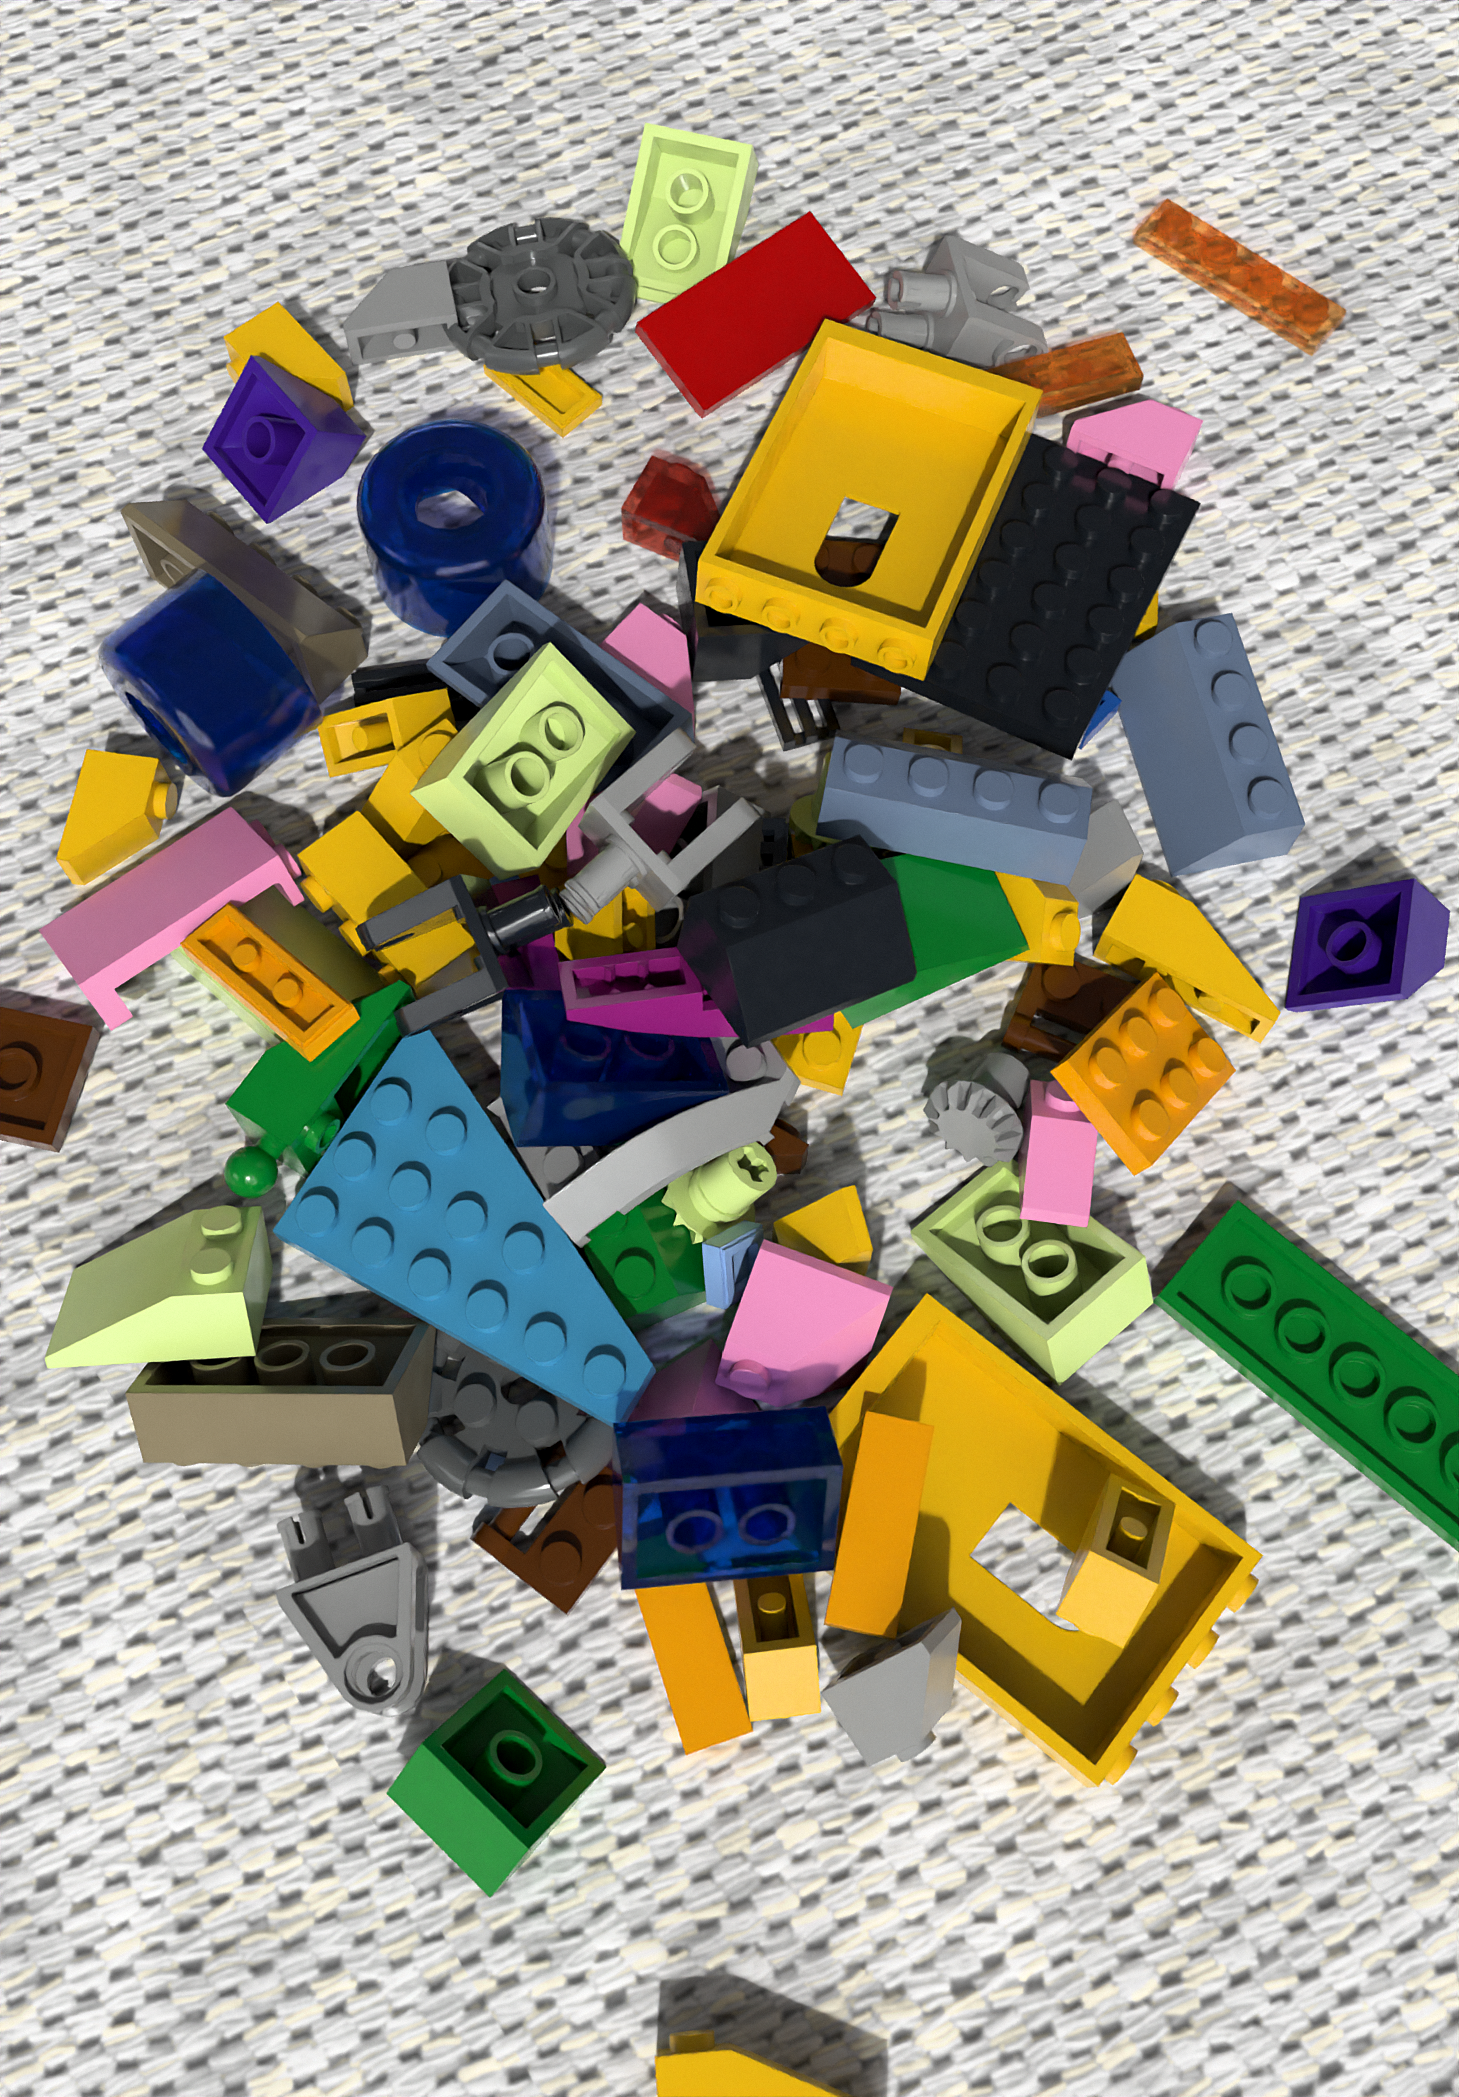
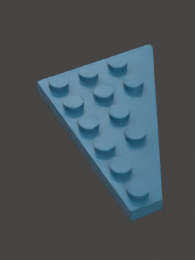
[273,1030,656,1432]

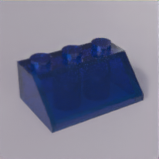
[500,990,730,1148]
[612,1406,843,1590]

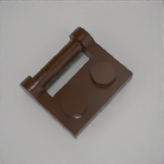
[1000,960,1137,1063]
[469,1440,652,1616]

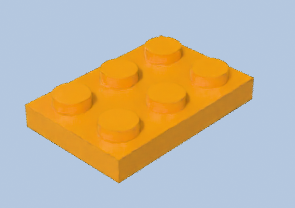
[1050,972,1236,1176]

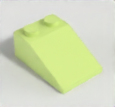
[620,123,759,304]
[409,642,636,881]
[910,1159,1153,1387]
[45,1205,273,1368]

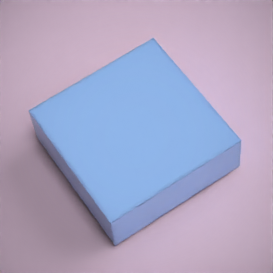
[702,1220,764,1310]

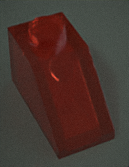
[621,455,721,562]

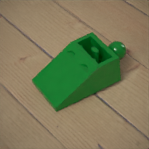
[841,854,1030,1029]
[224,980,416,1199]

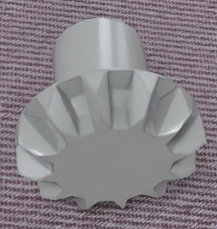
[923,1052,1032,1168]

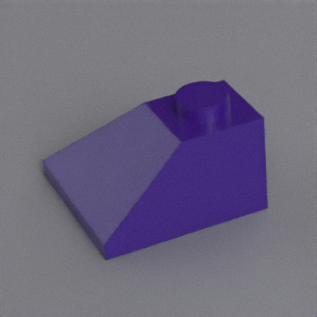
[202,355,366,524]
[1285,878,1450,1012]

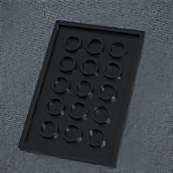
[850,434,1201,761]

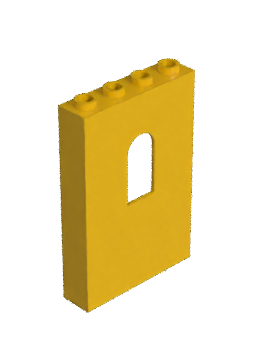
[695,319,1043,681]
[756,1293,1263,1788]

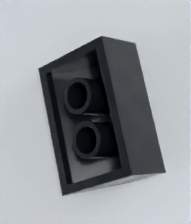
[676,834,917,1049]

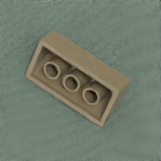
[120,499,368,705]
[125,1318,436,1469]

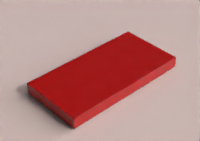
[634,211,876,419]

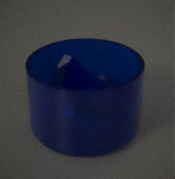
[356,419,553,638]
[98,568,323,798]

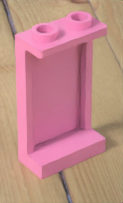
[39,806,305,1031]

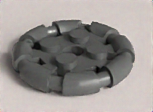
[442,217,636,375]
[417,1328,640,1508]

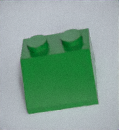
[579,1187,706,1334]
[386,1668,607,1898]

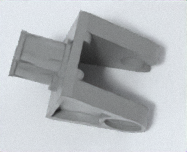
[867,235,1049,378]
[559,727,762,925]
[275,1485,428,1717]

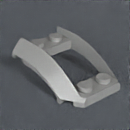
[486,1026,801,1248]

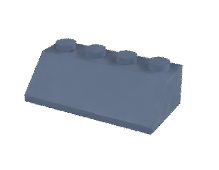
[426,579,695,794]
[1110,613,1305,877]
[815,729,1093,886]

